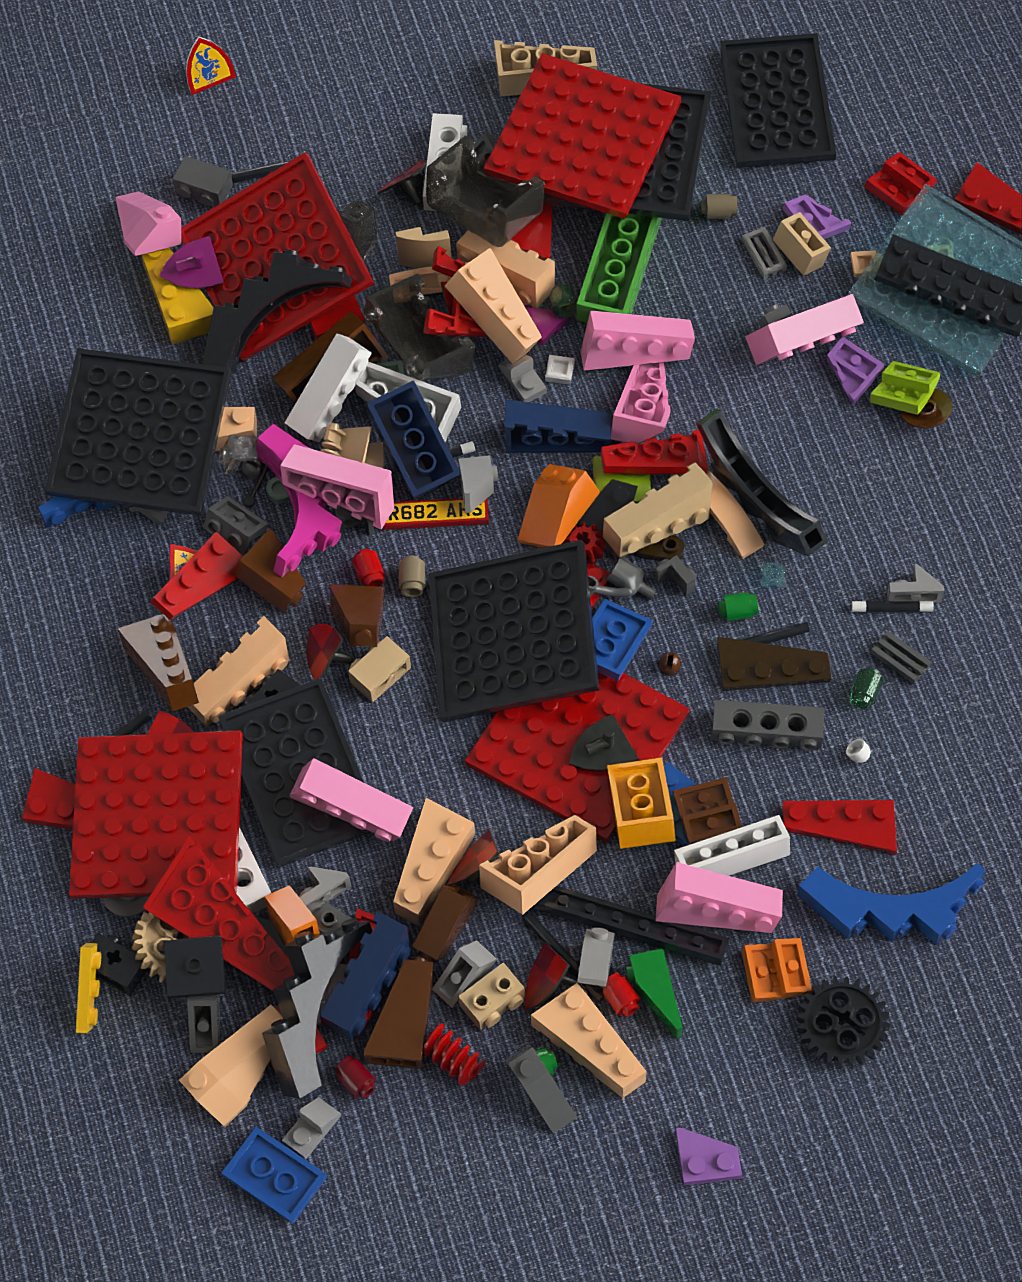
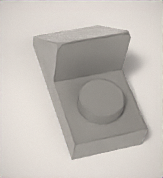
[498,355,547,402]
[887,564,944,603]
[299,867,351,913]
[282,1097,341,1160]

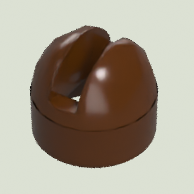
[659,652,681,676]

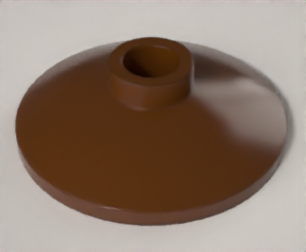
[900,389,953,428]

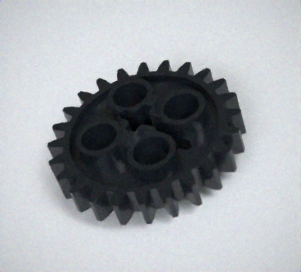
[796,976,890,1069]

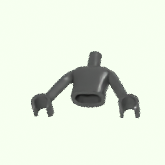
[588,542,656,600]

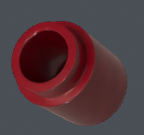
[334,1056,376,1099]

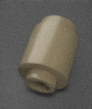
[701,194,737,219]
[399,555,425,597]

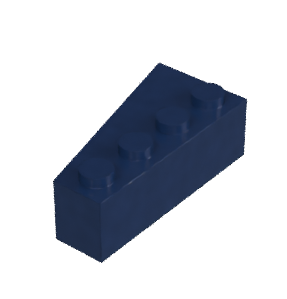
[505,400,611,453]
[320,911,411,1041]

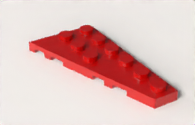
[143,836,294,991]

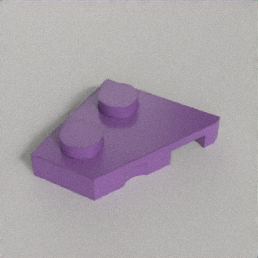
[783,195,851,239]
[676,1128,742,1186]

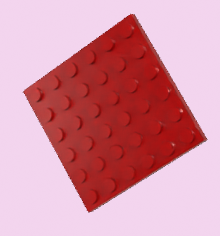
[484,53,681,219]
[181,152,375,361]
[465,673,690,843]
[69,731,243,899]

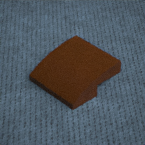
[672,777,742,844]

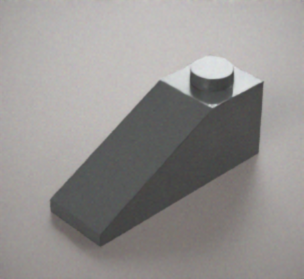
[505,1045,577,1134]

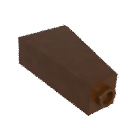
[364,957,434,1069]

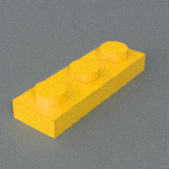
[76,943,101,1033]

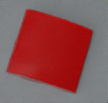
[864,152,937,215]

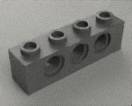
[712,700,825,751]

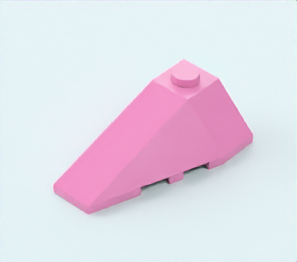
[116,191,181,256]
[611,362,670,444]

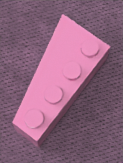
[745,294,864,365]
[580,311,695,371]
[280,444,394,529]
[289,758,413,842]
[656,862,783,933]

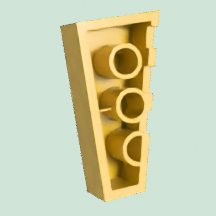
[141,248,214,344]

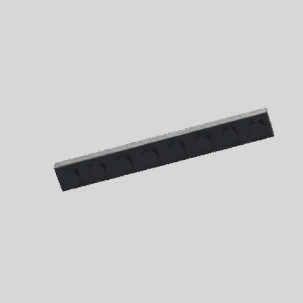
[531,886,729,966]

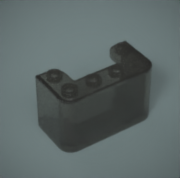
[426,135,545,247]

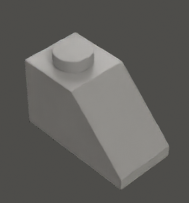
[459,455,498,513]
[577,928,615,986]
[432,941,497,1008]

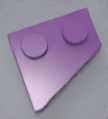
[827,337,884,404]

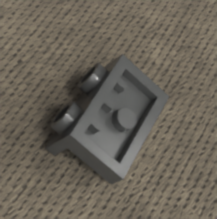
[203,496,268,555]

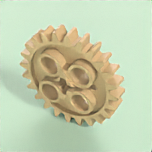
[132,912,189,983]

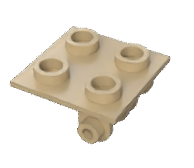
[320,423,372,463]

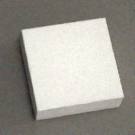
[545,355,575,385]

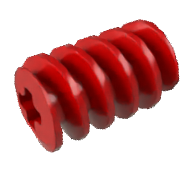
[423,1023,486,1086]

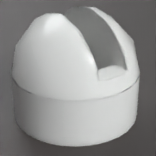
[846,739,871,763]

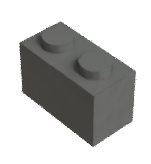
[173,156,233,207]

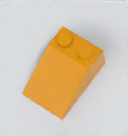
[607,758,675,849]

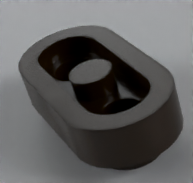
[634,535,684,562]

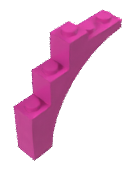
[254,424,342,577]

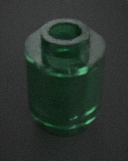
[549,284,577,319]
[849,667,884,709]

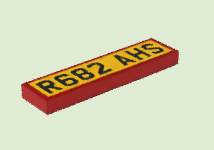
[383,498,489,530]

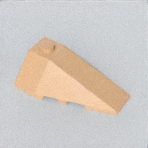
[179,1005,283,1127]

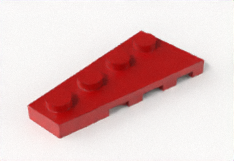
[954,163,1022,235]
[600,430,708,475]
[150,532,244,620]
[22,768,76,829]
[782,800,897,855]

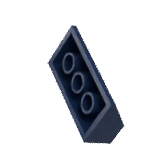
[366,380,461,501]

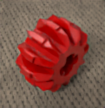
[562,521,606,565]

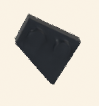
[577,479,638,531]

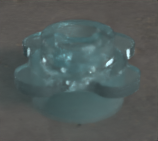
[760,562,787,589]

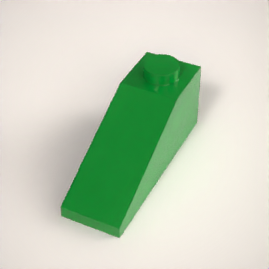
[625,949,683,1039]

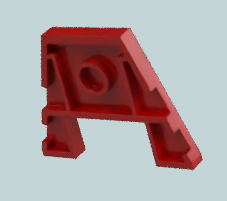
[424,246,489,337]

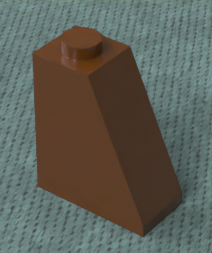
[233,529,306,613]
[330,584,384,647]
[413,886,480,962]

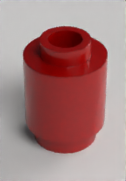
[352,549,385,587]
[601,973,641,1017]

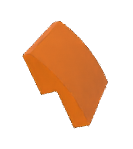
[741,938,812,1002]

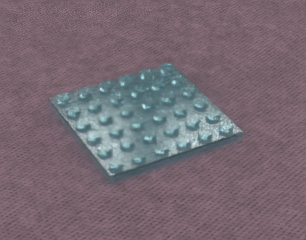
[848,184,1022,378]

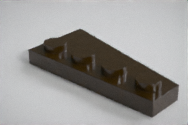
[717,637,831,691]

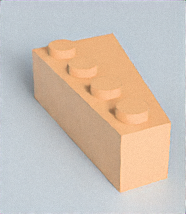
[445,248,542,364]

